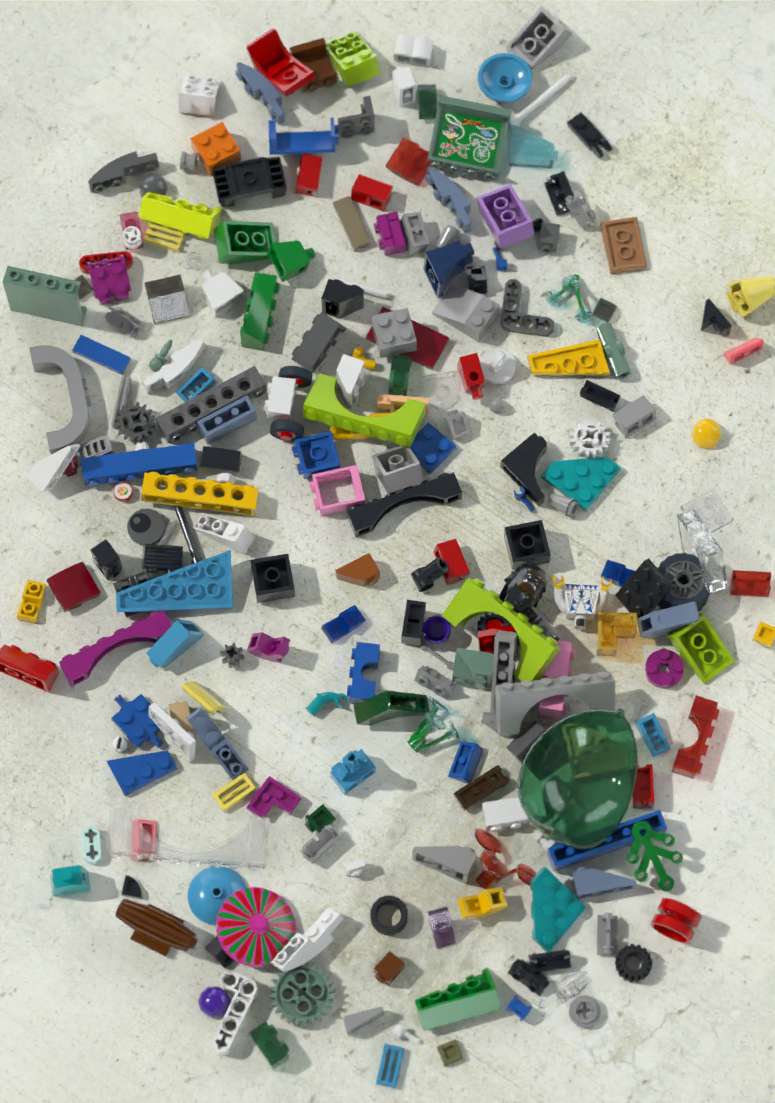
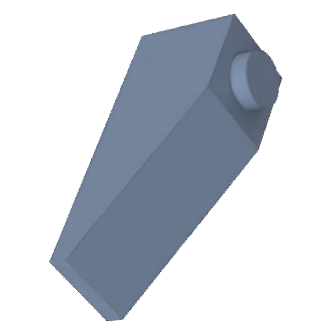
[572,867,637,899]

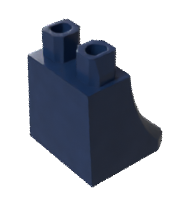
[423,241,475,298]

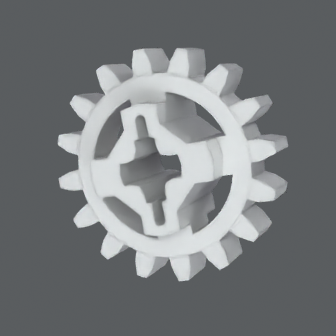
[569,419,610,459]

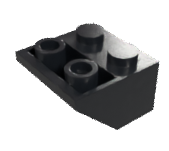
[321,279,364,319]

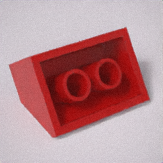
[0,644,59,693]

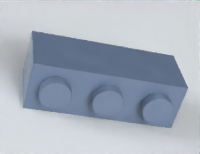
[197,396,257,445]

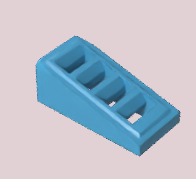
[176,367,217,402]
[634,713,671,757]

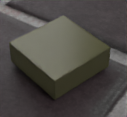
[437,1039,463,1067]

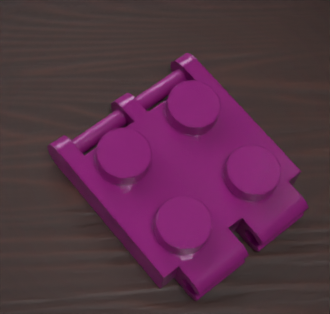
[87,255,132,304]

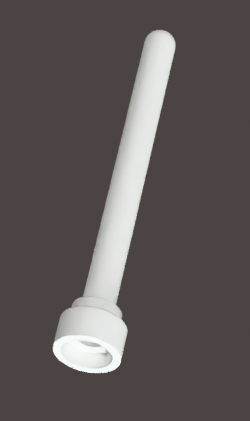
[508,73,572,132]

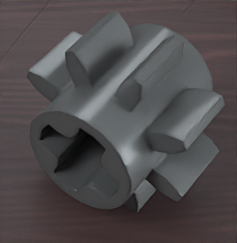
[220,643,244,668]

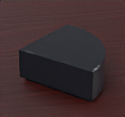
[121,875,142,899]

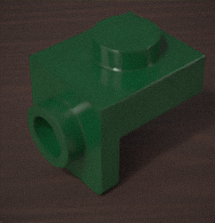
[305,804,336,834]

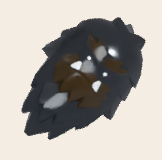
[499,563,547,613]

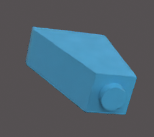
[146,620,204,667]

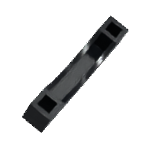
[347,472,462,537]

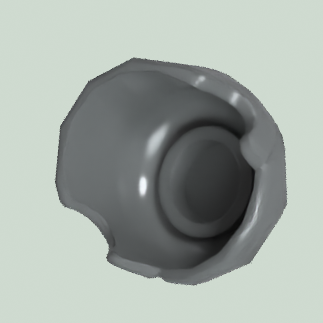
[140,174,167,197]

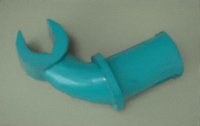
[305,692,348,716]

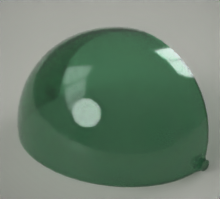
[517,709,638,849]

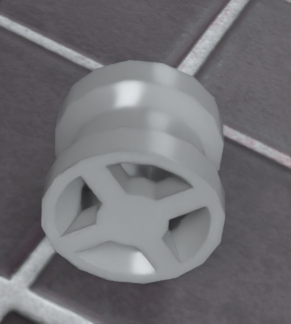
[180,151,197,172]

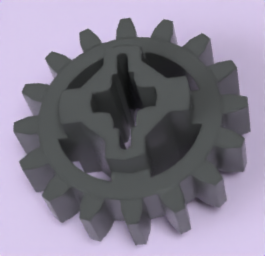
[114,402,156,443]

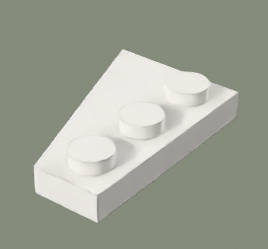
[149,702,195,763]

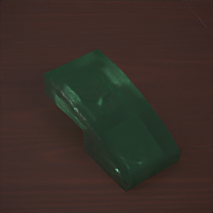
[418,84,437,119]

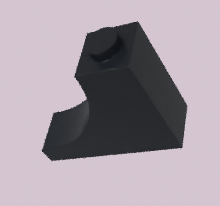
[500,432,547,507]

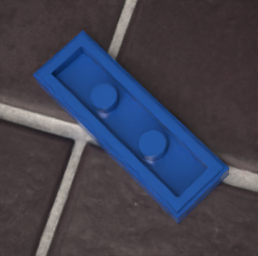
[72,335,131,375]

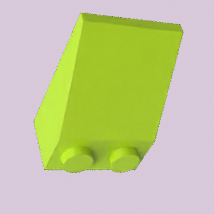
[666,613,735,684]

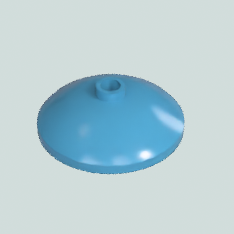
[478,53,532,103]
[187,866,246,926]

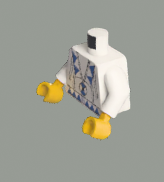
[552,575,612,629]

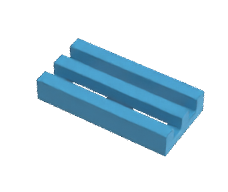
[376,1044,405,1089]

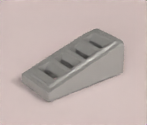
[75,435,113,466]
[343,1007,384,1035]

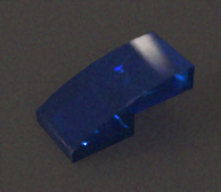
[601,560,635,587]
[321,605,366,643]

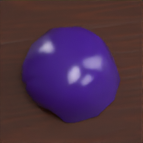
[422,615,452,645]
[198,986,231,1019]

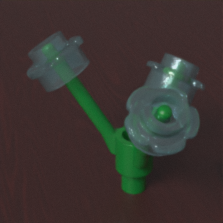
[546,274,593,323]

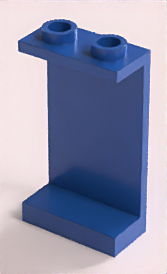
[268,118,339,155]

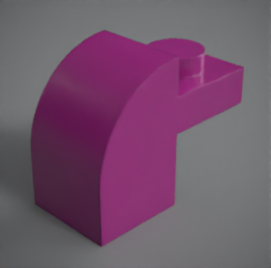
[246,632,290,663]

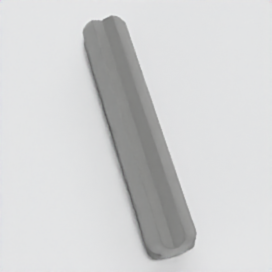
[111,376,132,429]

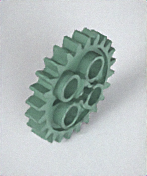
[269,961,335,1027]

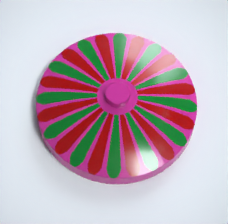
[216,887,296,967]

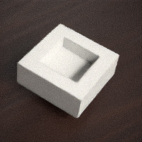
[344,858,365,877]

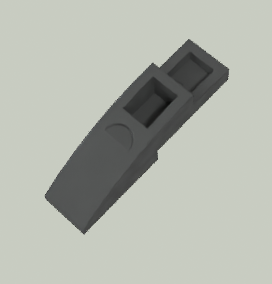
[88,151,159,192]

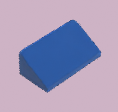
[448,741,483,784]

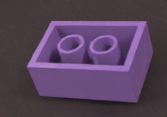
[477,184,534,249]

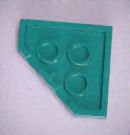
[541,457,621,511]
[530,867,586,953]

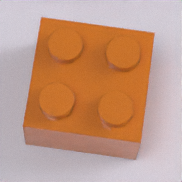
[190,122,241,176]

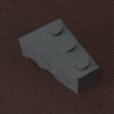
[291,312,347,373]

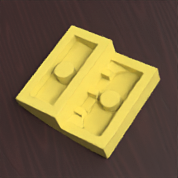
[182,681,226,715]

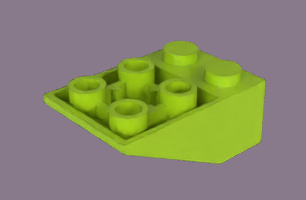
[326,31,381,88]

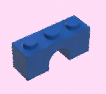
[347,642,380,704]

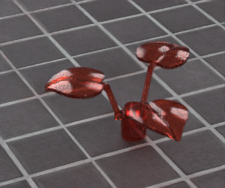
[475,828,537,889]

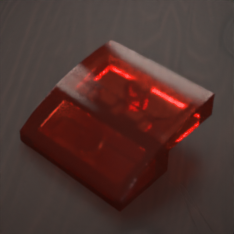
[386,137,431,187]

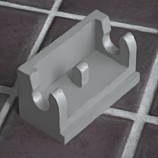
[400,212,430,256]
[613,395,656,438]

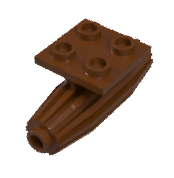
[115,898,198,957]

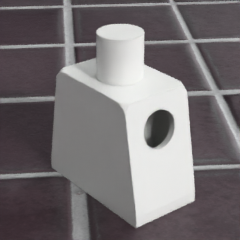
[201,270,244,317]

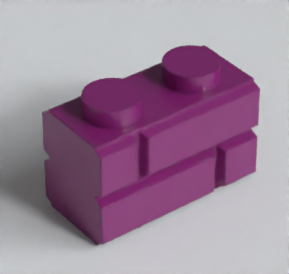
[373,211,406,256]

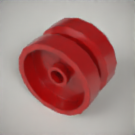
[650,898,702,944]

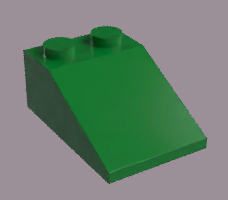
[214,220,276,264]

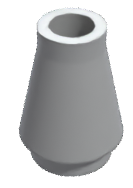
[436,224,460,248]
[548,493,578,516]

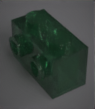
[249,1021,290,1070]

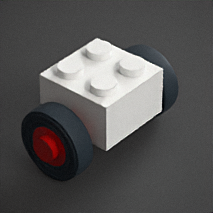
[264,366,313,441]

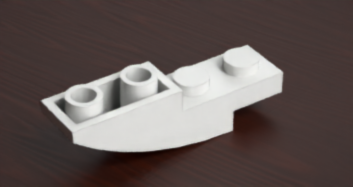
[143,337,205,394]
[271,907,343,972]

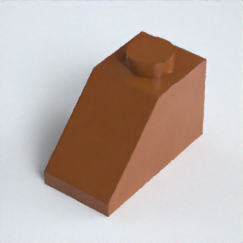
[335,553,380,587]

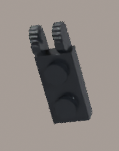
[567,112,612,158]

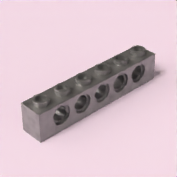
[156,366,266,443]

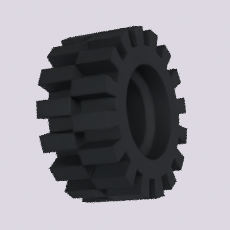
[615,944,653,983]

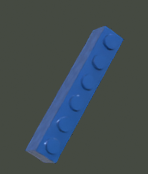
[81,443,198,487]
[547,810,667,872]

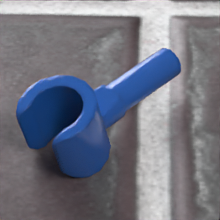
[493,247,507,271]
[514,486,535,512]

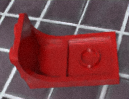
[246,28,315,97]

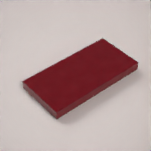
[366,307,449,370]

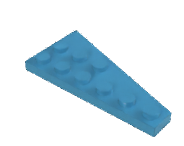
[116,550,233,613]

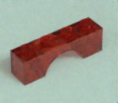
[671,695,720,779]

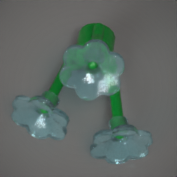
[407,696,462,753]

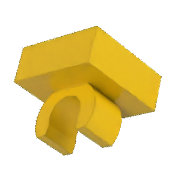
[752,621,775,648]

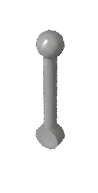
[421,643,454,670]

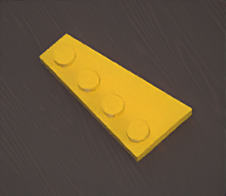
[527,339,609,376]

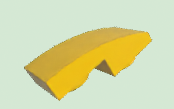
[17,580,46,624]

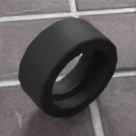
[370,896,408,935]

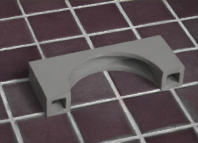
[495,671,615,736]

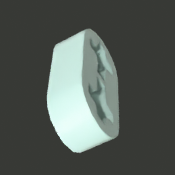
[82,826,102,865]

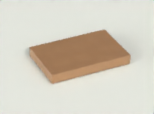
[600,217,647,274]

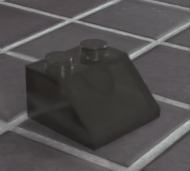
[144,274,190,325]

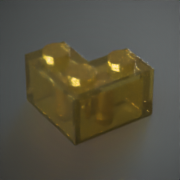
[596,612,637,657]

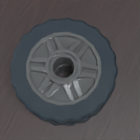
[658,553,713,612]

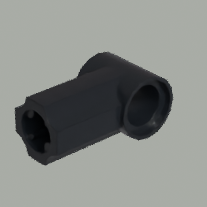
[411,557,449,592]

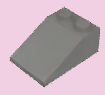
[506,6,572,70]
[432,284,499,342]
[412,846,477,884]

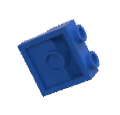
[292,431,341,479]

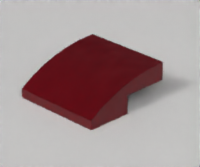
[46,561,101,612]

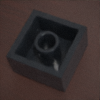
[504,520,551,570]
[250,554,295,603]

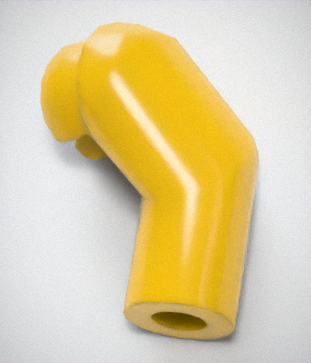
[352,347,376,370]

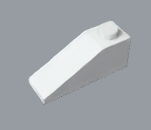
[26,444,80,492]

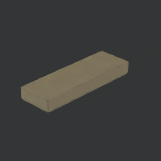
[333,196,371,251]

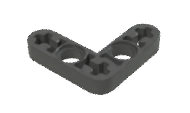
[500,279,554,336]

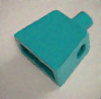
[50,865,90,896]

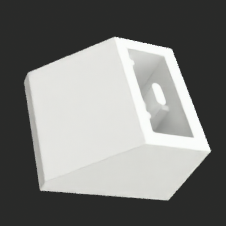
[336,354,367,408]

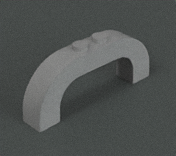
[29,345,91,455]

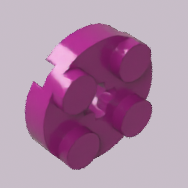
[645,648,684,688]

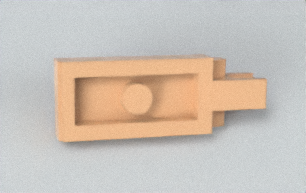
[377,394,429,416]

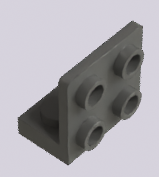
[338,96,375,138]

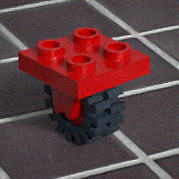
[477,612,518,655]

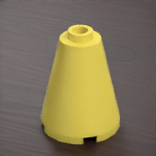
[727,276,775,317]

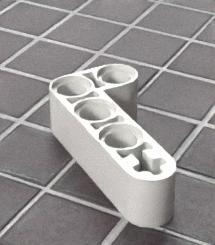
[212,971,258,1056]

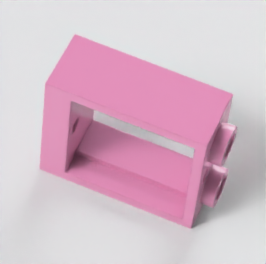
[309,465,365,516]

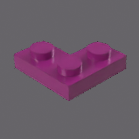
[246,776,302,820]

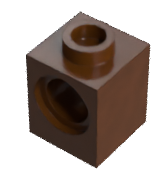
[374,951,405,985]

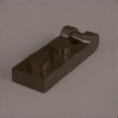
[453,765,510,811]

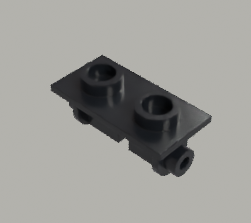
[579,380,621,412]
[528,949,571,973]
[508,958,550,996]

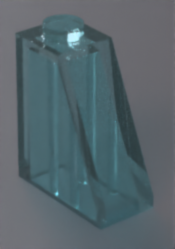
[509,125,558,169]

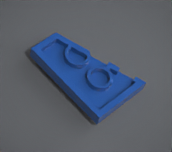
[107,750,177,796]

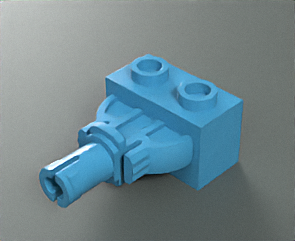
[330,749,376,795]

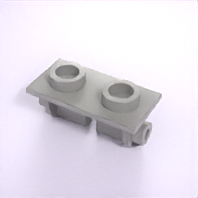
[565,190,596,230]
[105,306,144,338]
[414,665,456,700]
[301,825,342,864]
[597,913,618,956]

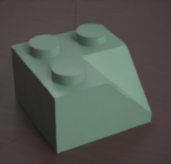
[452,648,494,689]

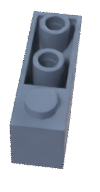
[637,601,700,640]

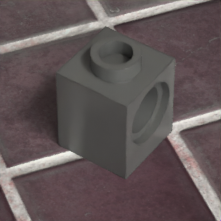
[538,222,560,253]

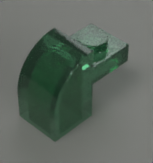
[388,355,412,396]

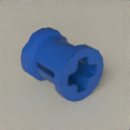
[506,995,532,1022]

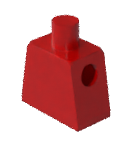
[457,353,485,400]

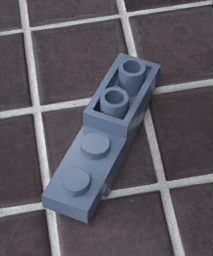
[235,62,285,125]
[425,166,471,234]
[186,706,249,780]

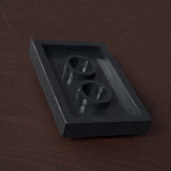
[615,558,674,621]

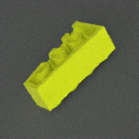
[139,192,222,239]

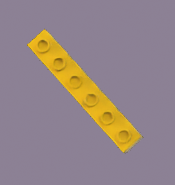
[141,472,258,516]

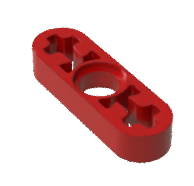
[79,251,133,274]

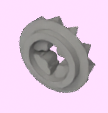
[569,995,601,1028]

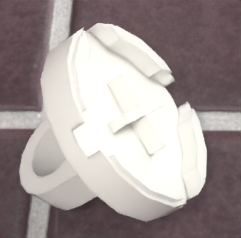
[480,348,516,385]

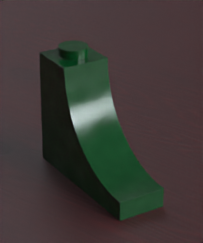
[353,690,430,726]

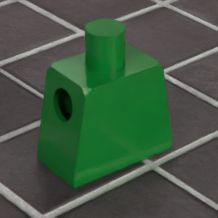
[267,240,315,282]

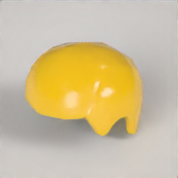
[692,418,722,449]

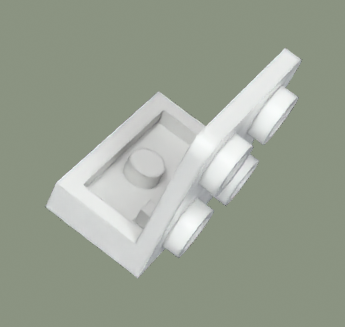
[178,75,220,117]

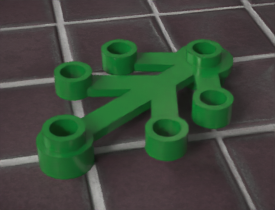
[626,821,683,891]

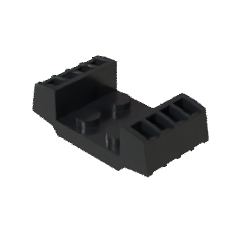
[212,156,287,208]

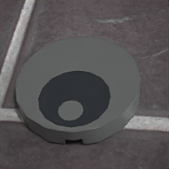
[127,509,165,546]

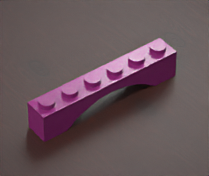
[59,610,172,687]

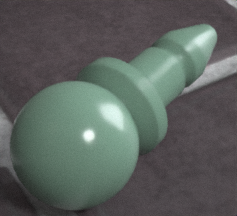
[149,339,173,372]

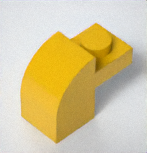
[457,887,508,919]

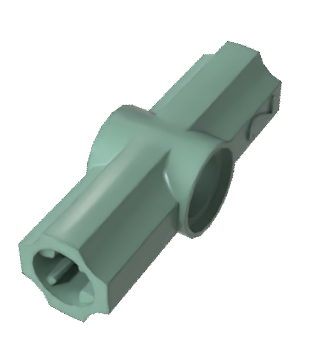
[596,322,631,379]

